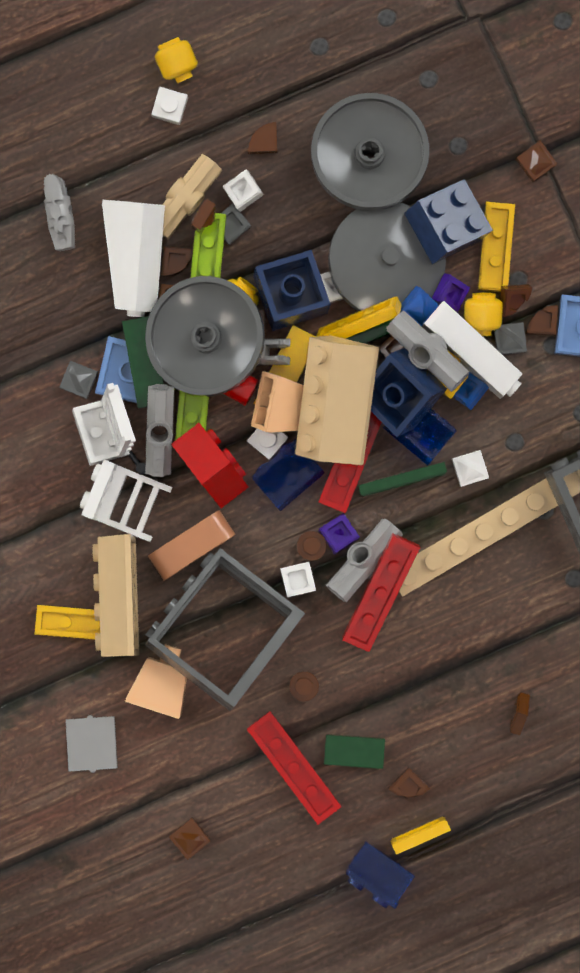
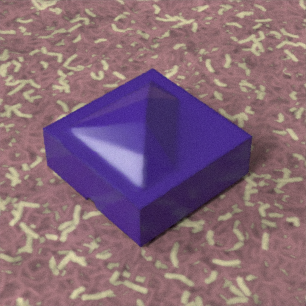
[432,273,470,313]
[319,513,360,555]

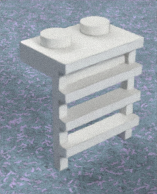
[72,383,136,466]
[80,460,173,542]

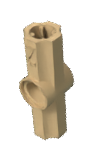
[162,154,222,239]

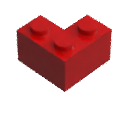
[171,423,249,509]

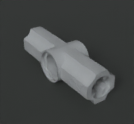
[386,310,470,392]
[145,384,174,477]
[326,518,403,602]

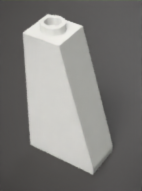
[102,200,165,317]
[422,301,522,399]

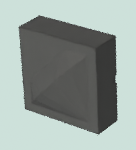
[494,322,527,355]
[59,360,98,399]

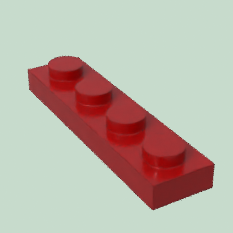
[318,412,382,513]
[342,533,420,652]
[247,711,342,825]

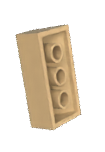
[295,336,379,465]
[93,534,139,657]

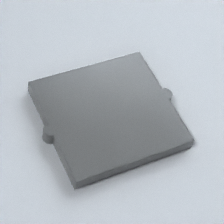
[66,715,118,773]

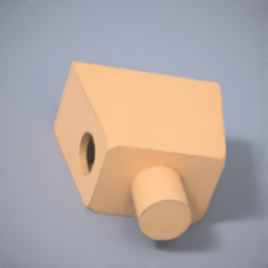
[251,371,304,433]
[125,644,187,719]

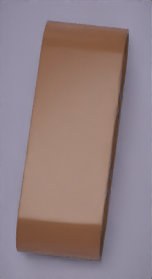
[148,510,236,581]

